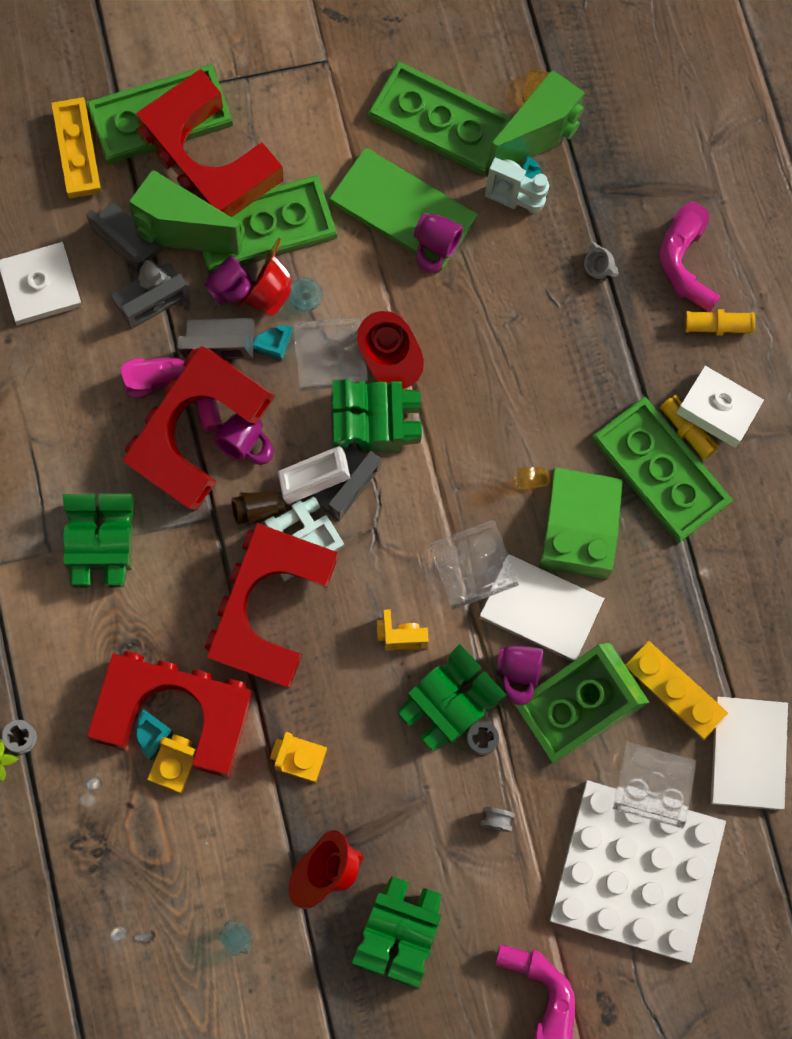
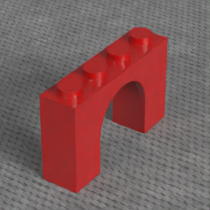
[136,69,284,217]
[122,345,276,510]
[205,523,339,688]
[87,651,253,778]

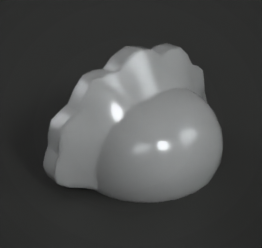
[584,242,619,279]
[138,260,172,290]

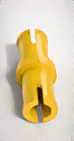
[685,309,755,336]
[659,395,720,461]

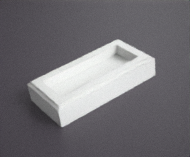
[278,445,351,504]

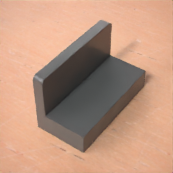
[86,201,162,272]
[112,263,190,329]
[177,318,255,359]
[308,444,382,521]

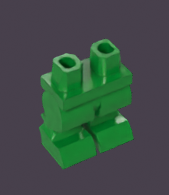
[331,379,422,452]
[63,494,135,588]
[397,644,506,752]
[351,876,441,989]

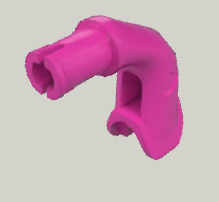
[659,201,721,312]
[120,357,223,432]
[495,944,575,1039]

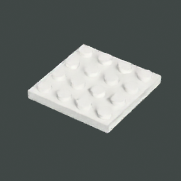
[549,780,726,963]

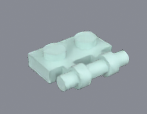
[484,157,549,214]
[264,496,344,582]

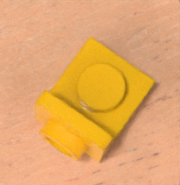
[376,609,429,651]
[270,732,327,783]
[147,734,196,794]

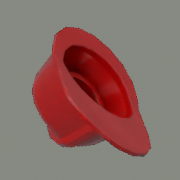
[237,238,292,316]
[357,311,424,389]
[288,830,364,909]

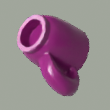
[413,213,464,274]
[204,255,255,305]
[213,413,274,465]
[496,645,544,705]

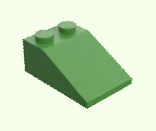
[487,70,585,172]
[129,170,242,255]
[538,467,623,580]
[515,643,649,763]

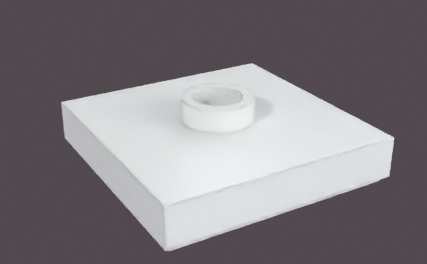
[0,242,83,325]
[676,366,764,448]

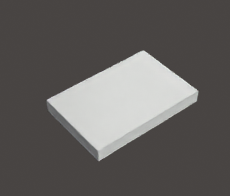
[479,554,605,662]
[711,696,788,811]

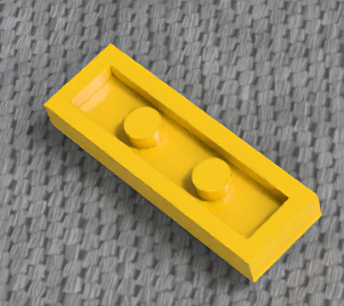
[51,97,102,199]
[625,641,728,741]

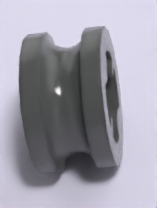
[466,722,499,756]

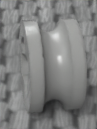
[2,720,37,754]
[480,807,515,832]

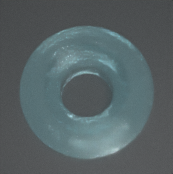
[289,278,322,311]
[219,920,253,956]

